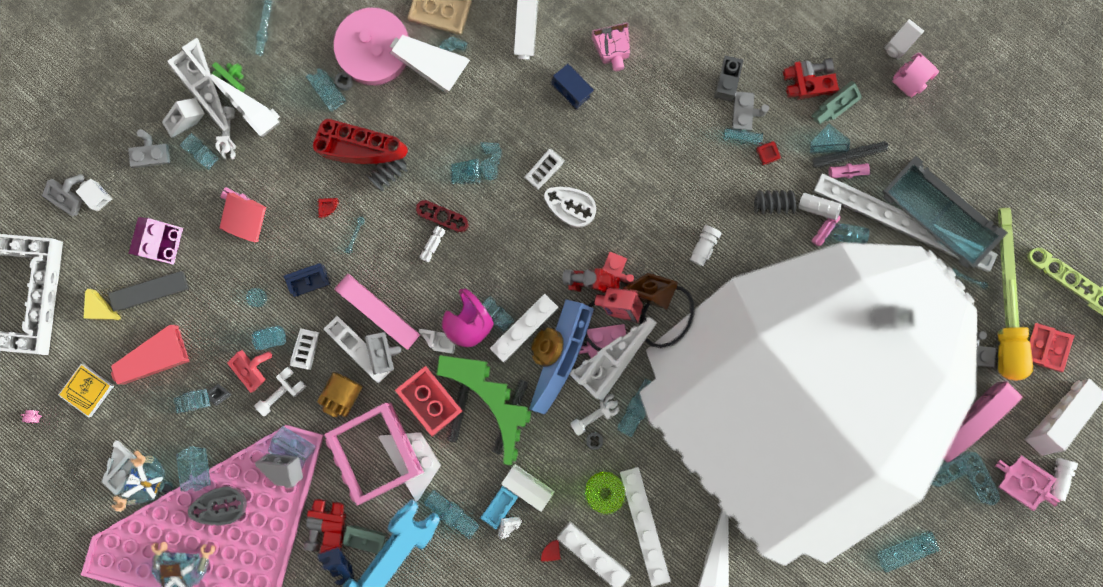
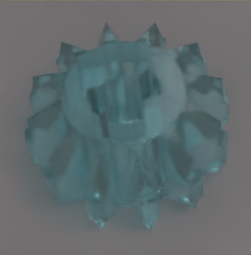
[252,326,286,350]

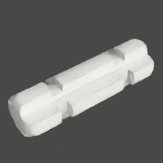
[420,226,445,262]

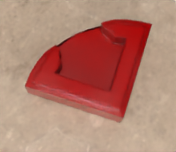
[318,198,338,218]
[541,539,561,562]

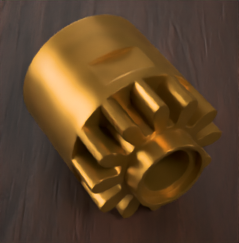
[317,372,363,418]

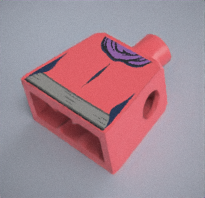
[595,288,643,323]

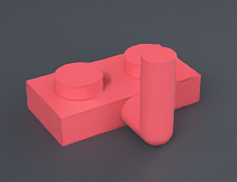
[602,252,634,284]
[227,350,272,393]

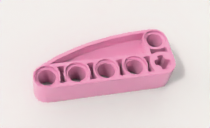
[335,273,420,350]
[943,382,1022,462]

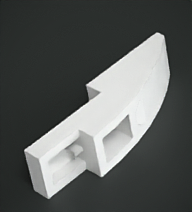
[324,316,391,384]

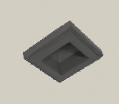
[203,384,231,406]

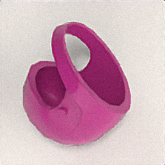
[442,288,494,347]

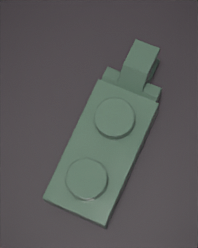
[811,81,862,124]

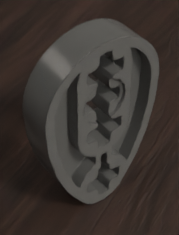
[188,486,247,525]

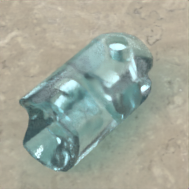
[833,224,869,244]

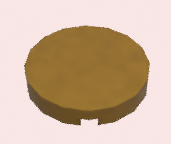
[531,328,564,367]

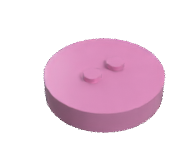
[334,8,409,85]

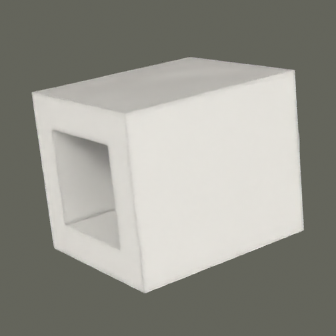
[76,179,112,211]

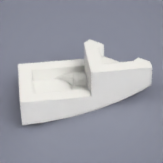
[419,329,455,354]

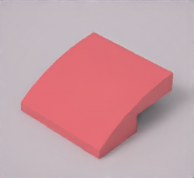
[220,193,266,242]
[1029,323,1075,373]

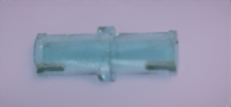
[724,128,763,145]

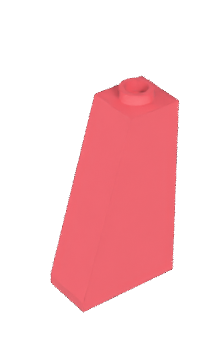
[111,325,190,385]

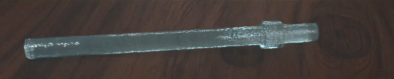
[255,0,272,56]

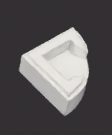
[498,517,522,539]

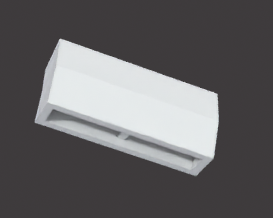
[501,464,555,512]

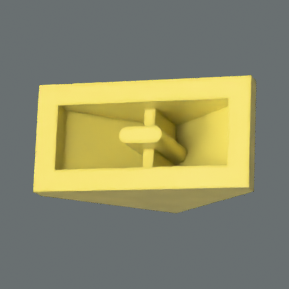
[84,289,121,320]

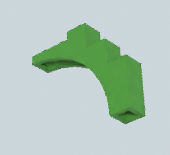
[437,356,531,465]

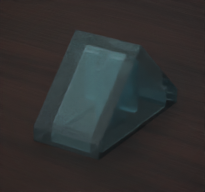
[810,124,850,153]
[451,159,481,184]

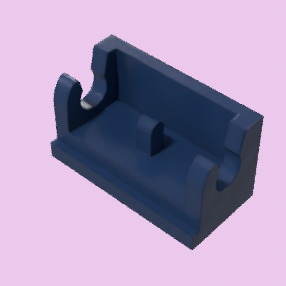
[551,64,594,110]
[284,263,331,297]
[317,547,355,585]

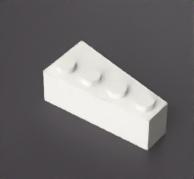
[1024,379,1103,456]

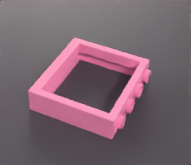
[324,403,424,505]

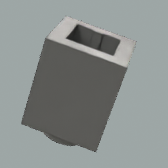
[714,55,743,102]

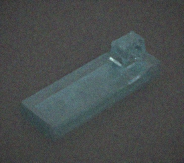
[876,531,940,573]

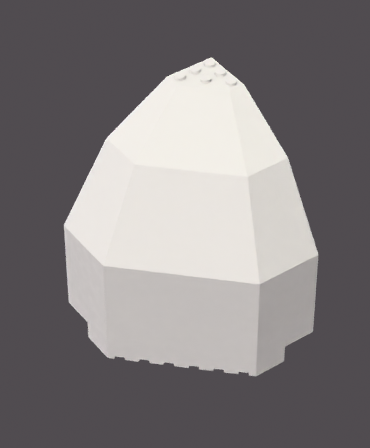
[639,243,977,565]

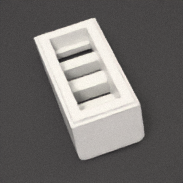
[525,149,565,190]
[290,328,320,370]

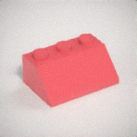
[395,366,462,437]

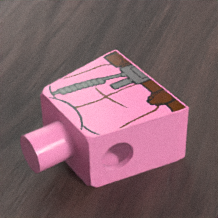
[592,23,630,71]

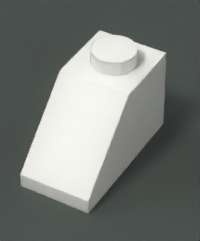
[884,19,924,60]
[162,98,205,137]

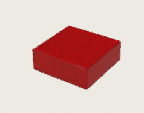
[756,141,781,166]

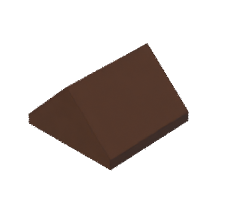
[623,273,678,310]

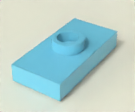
[480,486,519,529]

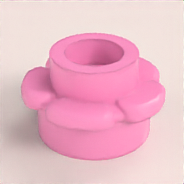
[21,410,42,423]

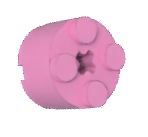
[892,52,939,98]

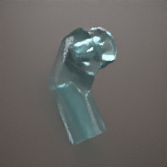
[440,37,468,52]

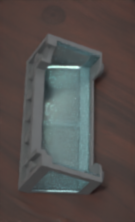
[882,156,1008,268]

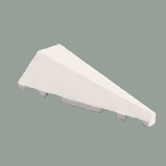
[167,38,230,133]
[570,317,657,400]
[697,509,728,587]

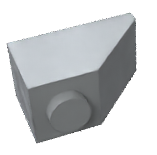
[871,304,916,330]
[255,454,303,488]

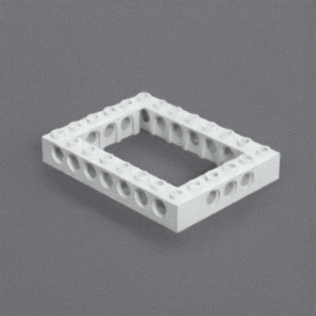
[0,234,63,355]

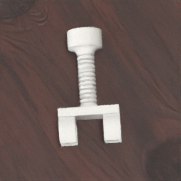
[215,106,236,160]
[254,367,307,417]
[570,394,619,436]

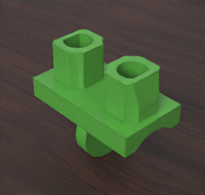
[211,62,245,92]

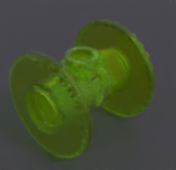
[585,472,626,514]

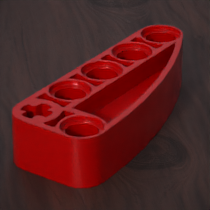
[313,119,408,164]

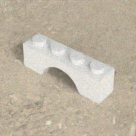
[490,294,558,363]
[557,521,631,587]

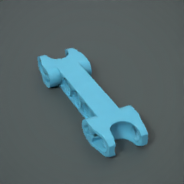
[342,500,440,587]

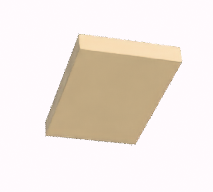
[407,0,472,36]

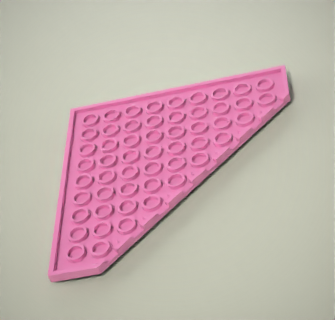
[81,425,324,587]

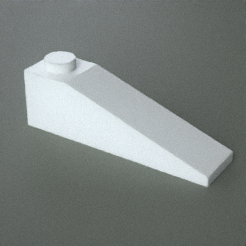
[209,74,280,137]

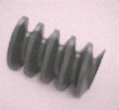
[366,159,408,191]
[754,190,796,214]

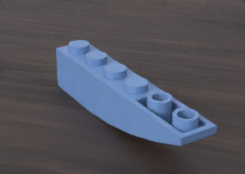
[529,300,594,415]

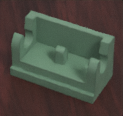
[343,524,388,554]

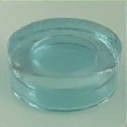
[246,288,267,307]

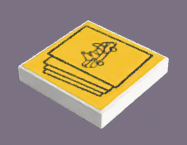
[58,364,114,417]

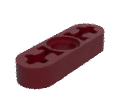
[416,200,469,233]

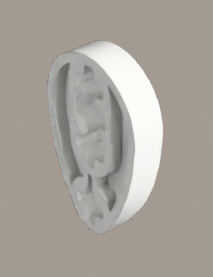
[544,187,596,228]

